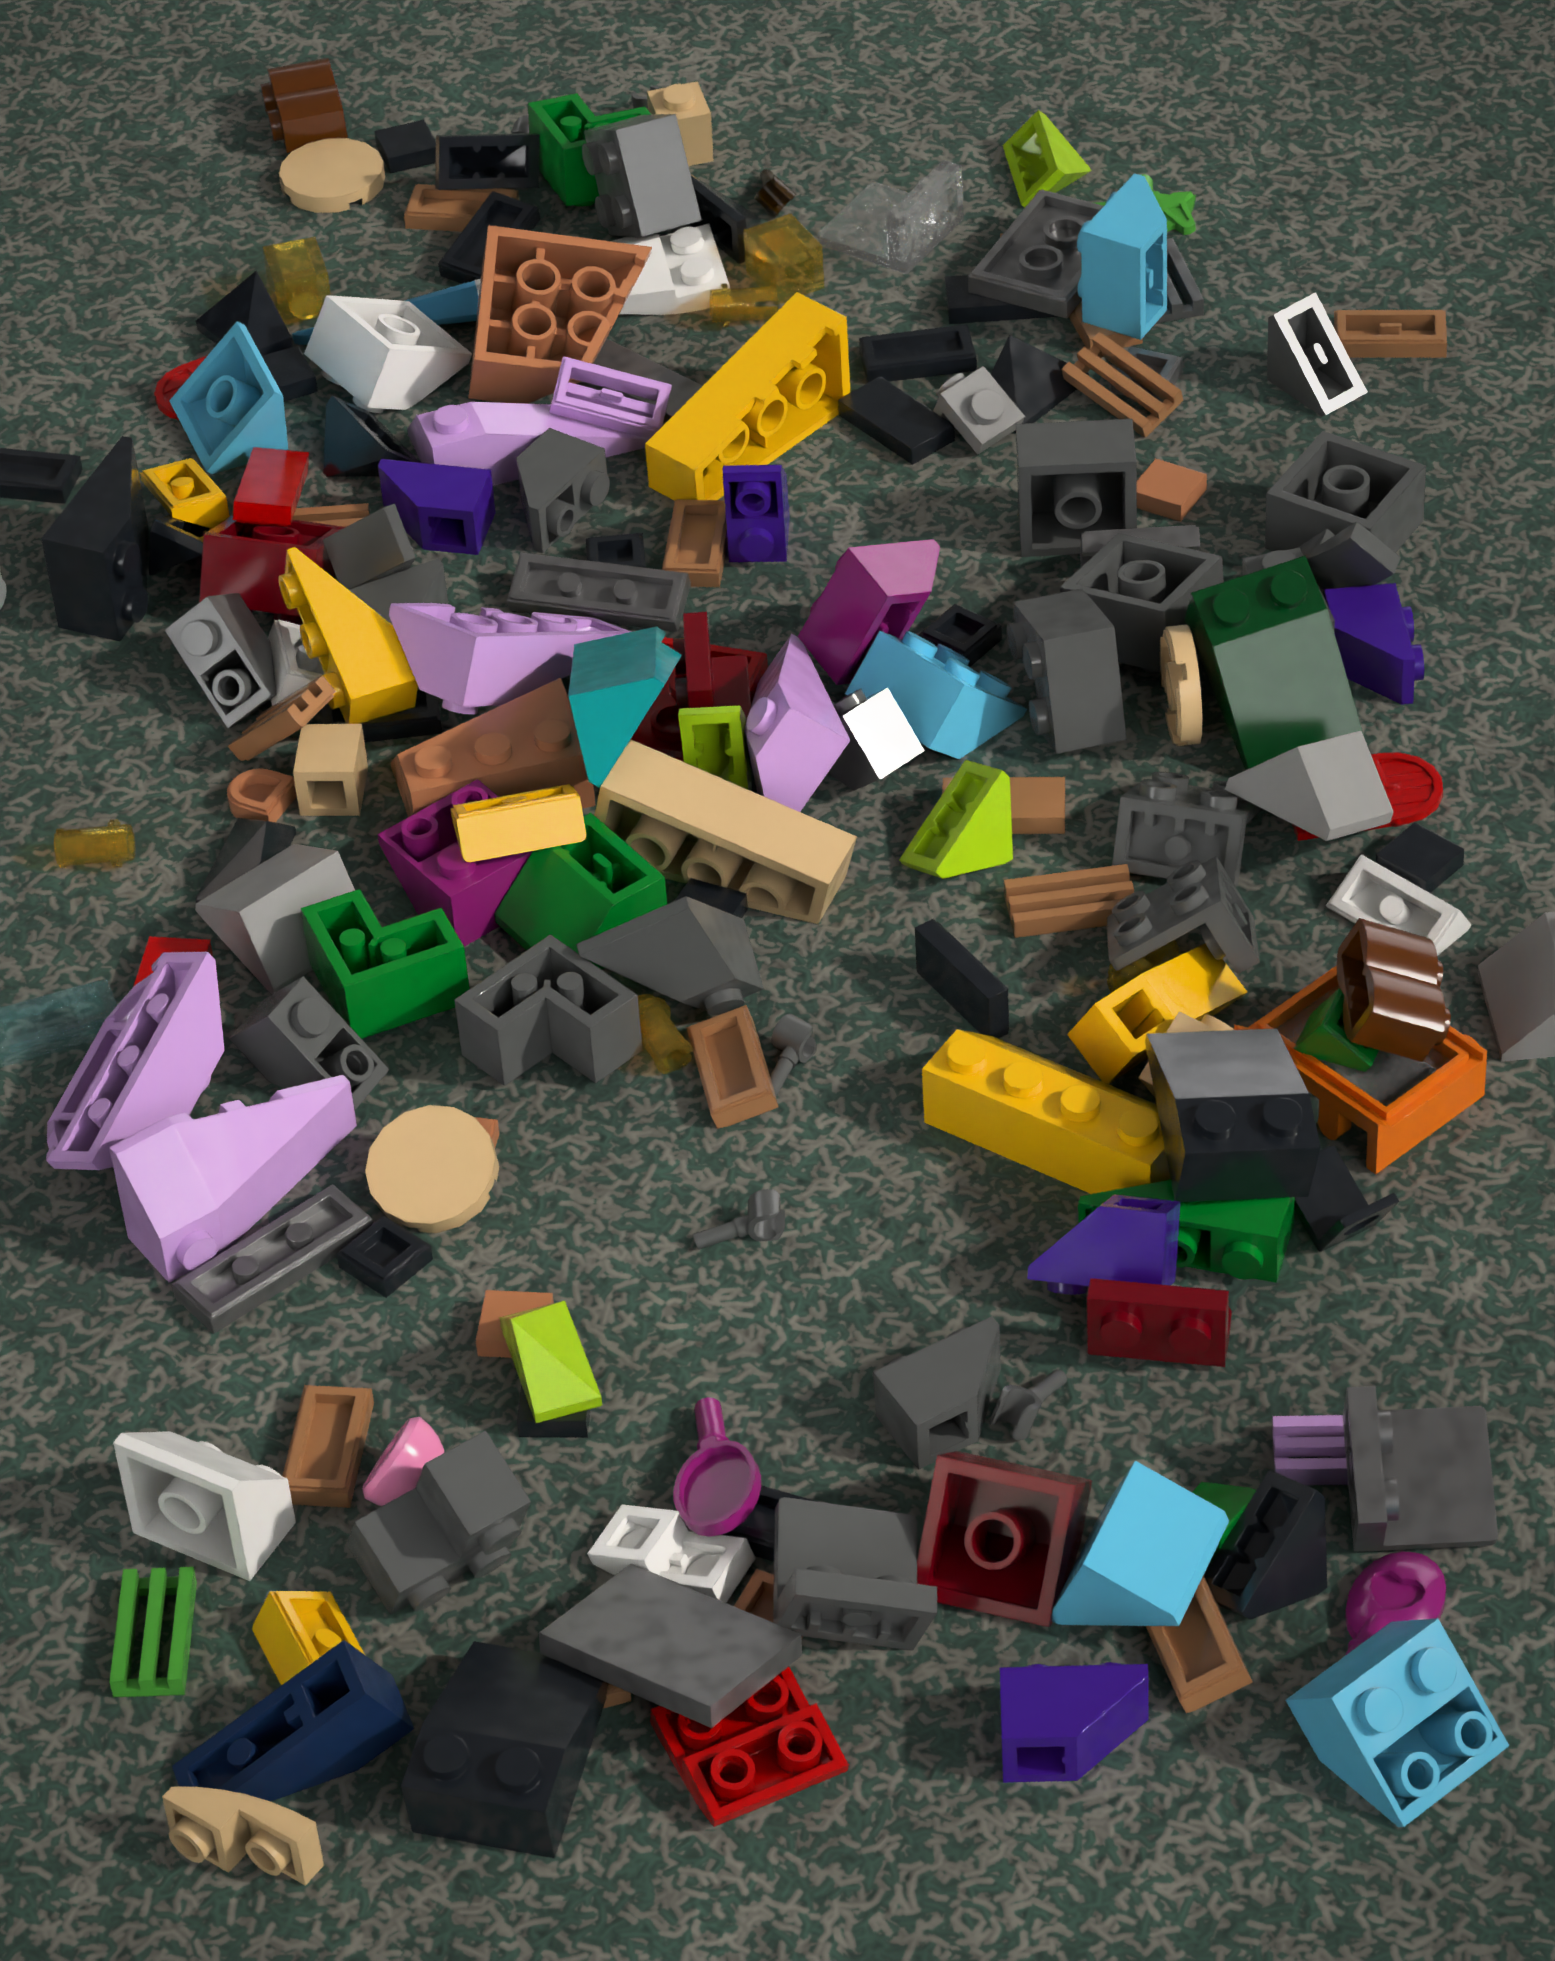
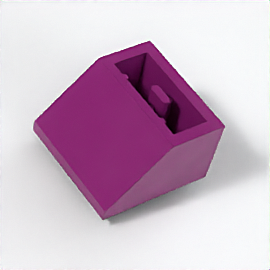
[797,539,940,685]
[377,779,533,947]

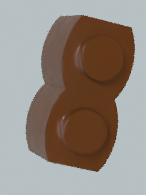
[260,58,348,153]
[1337,918,1451,1062]

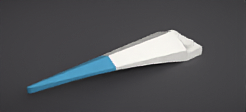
[292,224,733,345]

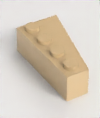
[594,739,857,924]

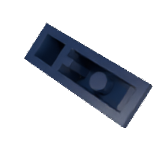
[172,1640,415,1801]

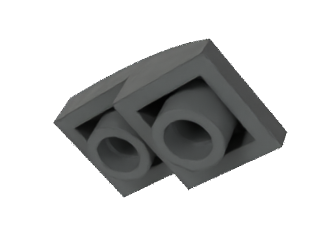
[1297,521,1401,590]

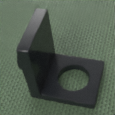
[1294,1145,1400,1252]

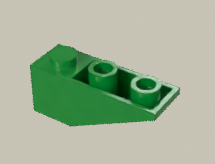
[1078,1180,1295,1283]

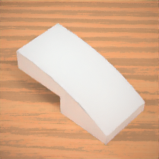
[587,1504,756,1603]

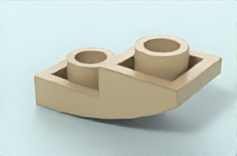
[162,1787,324,1886]

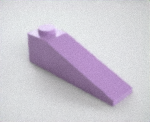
[407,402,649,486]
[744,634,850,812]
[109,1075,357,1283]

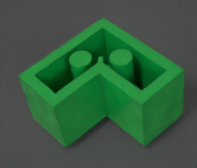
[528,93,651,207]
[301,889,470,1039]

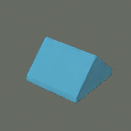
[169,322,289,474]
[1052,1461,1229,1626]

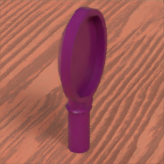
[673,1397,761,1537]
[1345,1551,1446,1656]

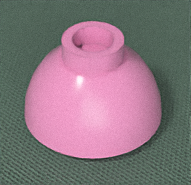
[362,1417,444,1506]

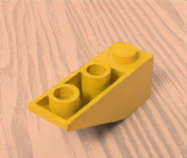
[279,547,418,724]
[1067,943,1247,1084]

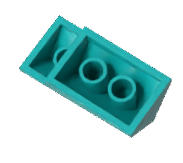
[568,626,682,788]

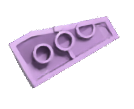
[389,603,631,714]

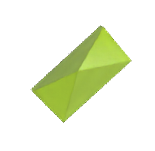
[1003,110,1091,207]
[678,705,752,791]
[899,759,1013,879]
[499,1300,603,1423]

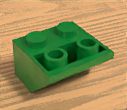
[494,813,667,970]

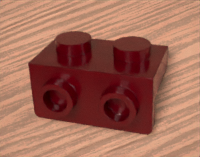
[673,612,751,719]
[1087,1278,1232,1367]

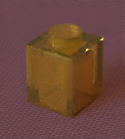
[743,213,825,305]
[263,236,331,324]

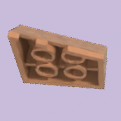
[468,225,652,404]
[391,678,596,817]

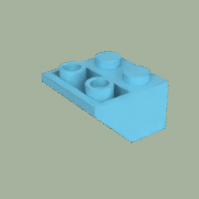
[1077,173,1167,340]
[845,631,1027,759]
[1286,1618,1509,1827]

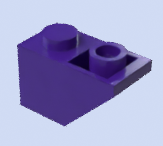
[378,459,496,555]
[722,465,790,562]
[1324,583,1424,705]
[1027,1194,1181,1295]
[1000,1662,1149,1783]

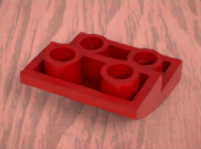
[650,1666,849,1827]

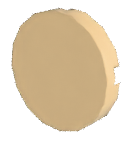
[279,138,385,213]
[1160,625,1202,746]
[365,1105,499,1233]

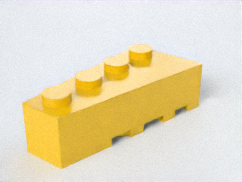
[645,292,851,501]

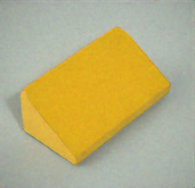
[140,458,230,529]
[450,784,586,862]
[252,1591,365,1686]

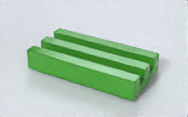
[109,1567,197,1697]

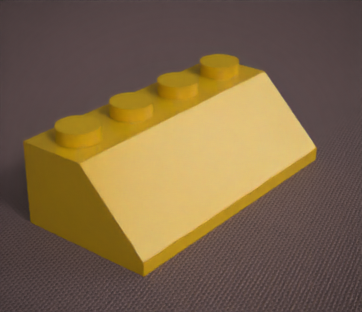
[922,1029,1171,1194]

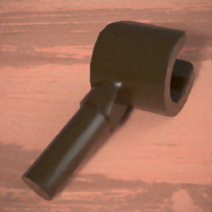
[754,169,796,218]

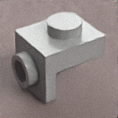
[933,366,1025,455]

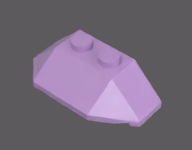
[46,952,225,1170]

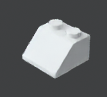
[304,295,472,413]
[113,1431,296,1581]

